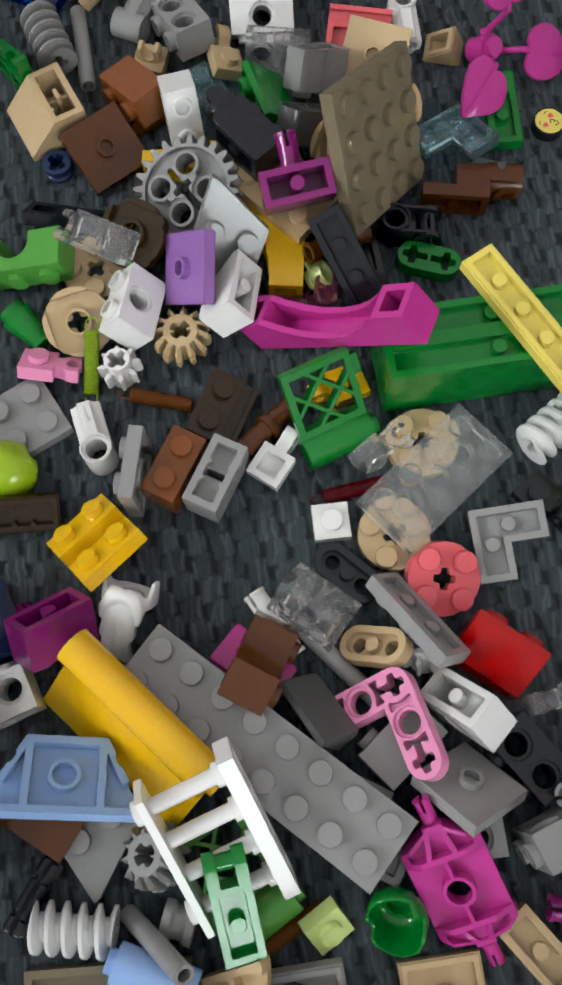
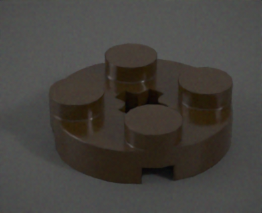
[98,198,169,269]

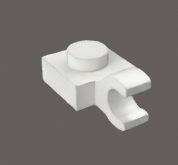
[246,425,298,492]

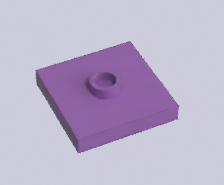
[165,229,216,305]

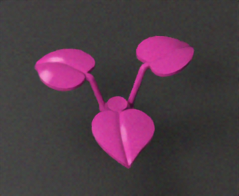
[460,0,562,118]

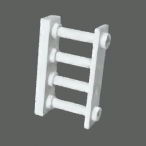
[129,736,301,939]

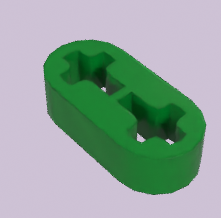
[396,241,461,282]

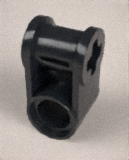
[376,203,442,247]

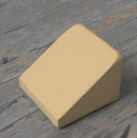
[422,26,463,66]

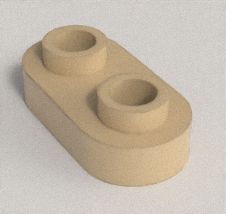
[340,625,413,669]

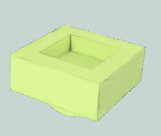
[298,895,355,956]

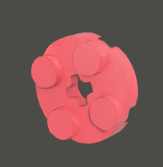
[404,540,481,617]

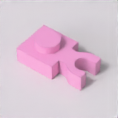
[17,348,83,383]

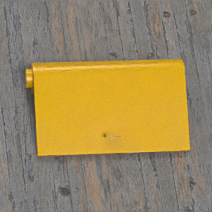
[43,629,219,827]

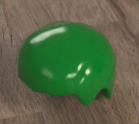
[365,886,429,958]

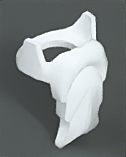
[98,574,160,663]

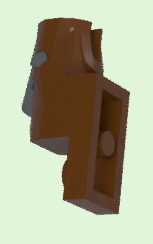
[419,157,524,216]

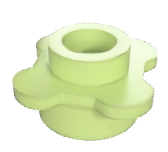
[304,260,334,296]

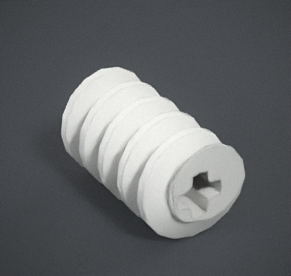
[516,393,562,465]
[27,899,121,962]

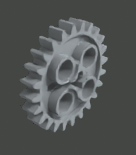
[133,134,243,234]

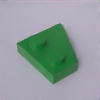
[0,38,34,90]

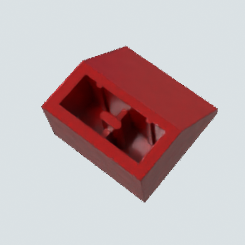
[456,609,552,700]

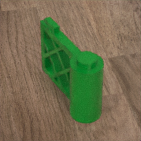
[276,345,381,470]

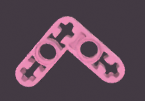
[334,667,449,782]

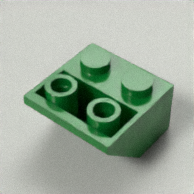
[238,60,291,146]

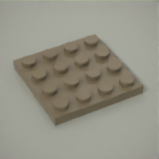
[319,41,424,237]

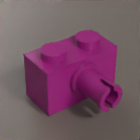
[258,129,337,216]
[3,586,99,674]

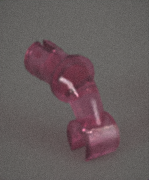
[275,275,338,307]

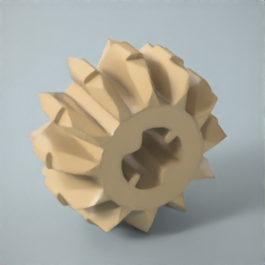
[153,306,212,368]

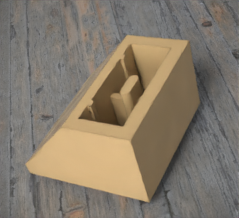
[7,62,87,162]

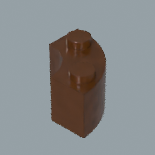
[217,609,302,717]

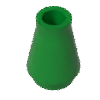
[0,300,50,348]

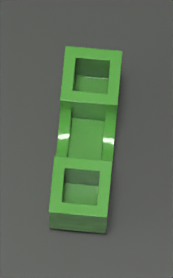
[0,225,75,291]

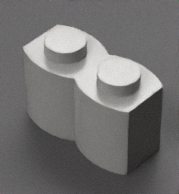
[283,42,350,99]

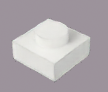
[311,501,352,543]

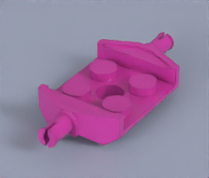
[401,793,519,967]

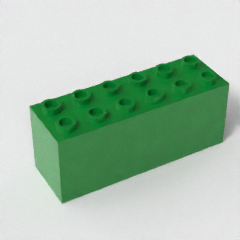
[370,284,562,412]

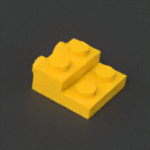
[46,493,148,592]

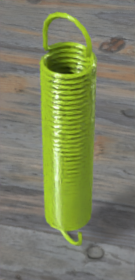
[84,317,100,401]

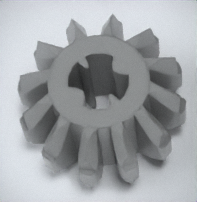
[120,820,192,893]

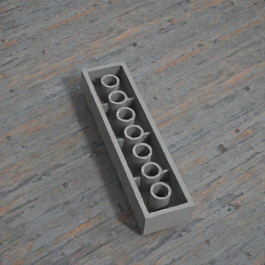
[125,624,419,894]

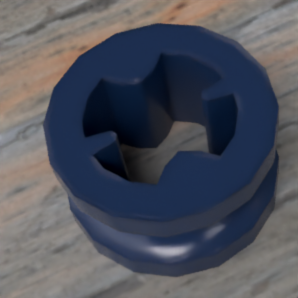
[42,150,74,184]

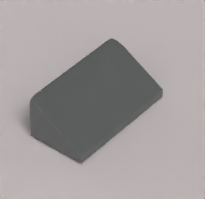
[279,673,358,751]

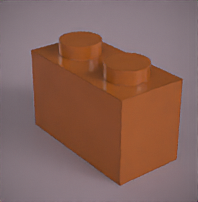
[98,55,165,129]
[140,424,208,514]

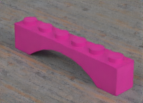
[240,282,440,349]

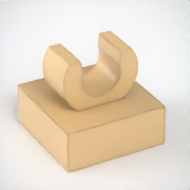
[134,39,171,76]

